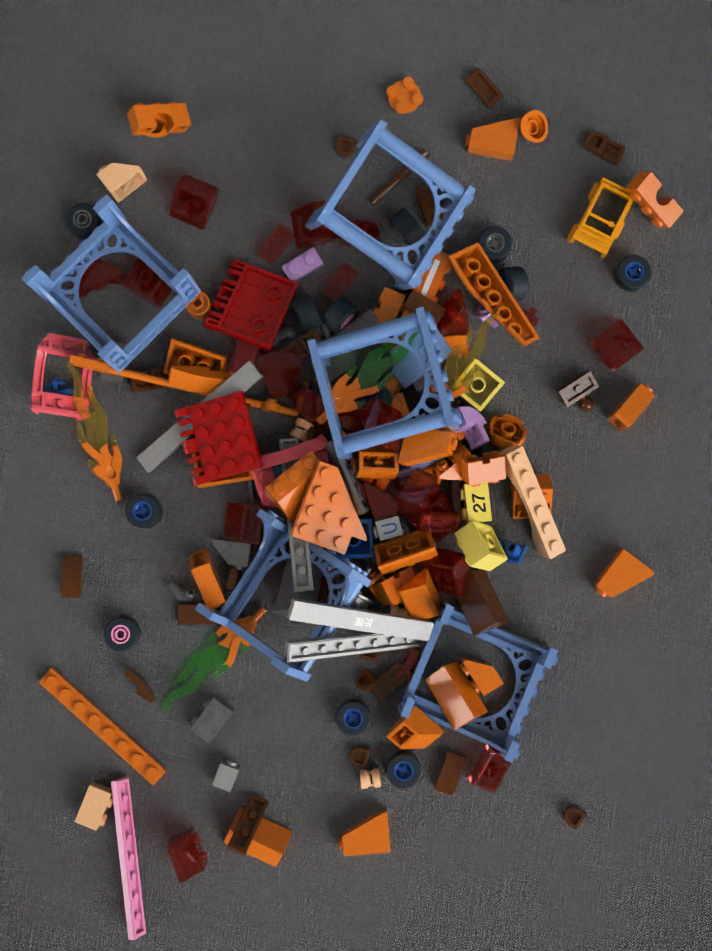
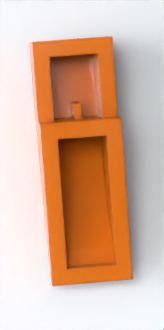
[168,366,231,394]

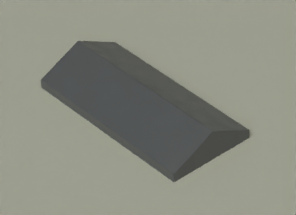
[310,308,391,384]
[325,440,371,515]
[274,549,326,616]

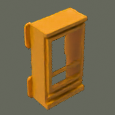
[567,177,634,259]

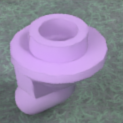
[476,305,499,329]

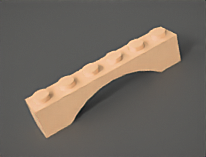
[500,445,566,559]

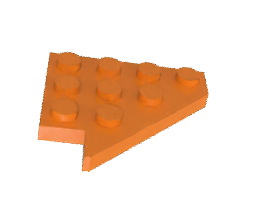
[290,460,367,555]

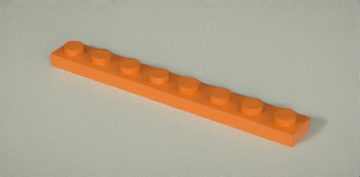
[39,667,167,786]

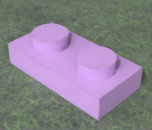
[281,247,324,281]

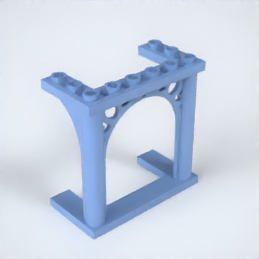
[305,119,476,291]
[21,194,201,373]
[307,307,463,460]
[195,509,372,682]
[398,601,559,763]

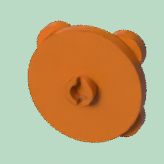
[386,77,423,114]

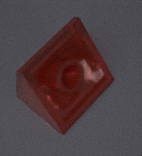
[437,288,468,337]
[468,745,511,793]

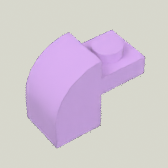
[454,406,489,450]

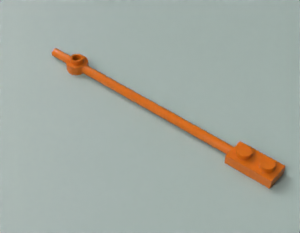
[69,353,299,417]

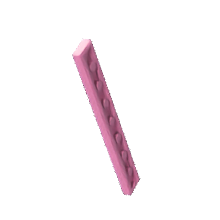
[111,777,146,940]

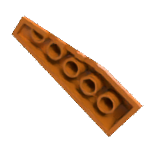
[447,242,540,347]

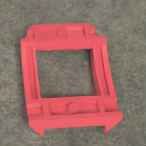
[31,333,96,421]
[251,434,334,508]

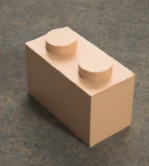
[75,781,113,831]

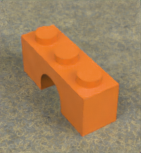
[127,101,191,135]
[626,171,683,228]

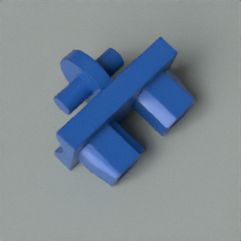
[42,375,77,397]
[498,538,528,565]

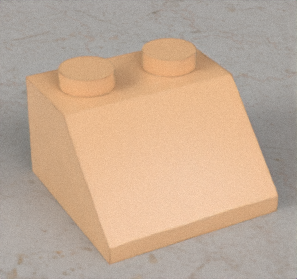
[96,163,147,203]

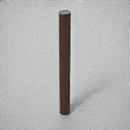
[369,149,428,206]

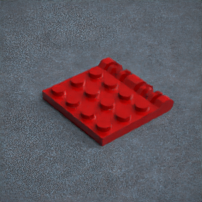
[202,259,299,351]
[174,391,263,486]

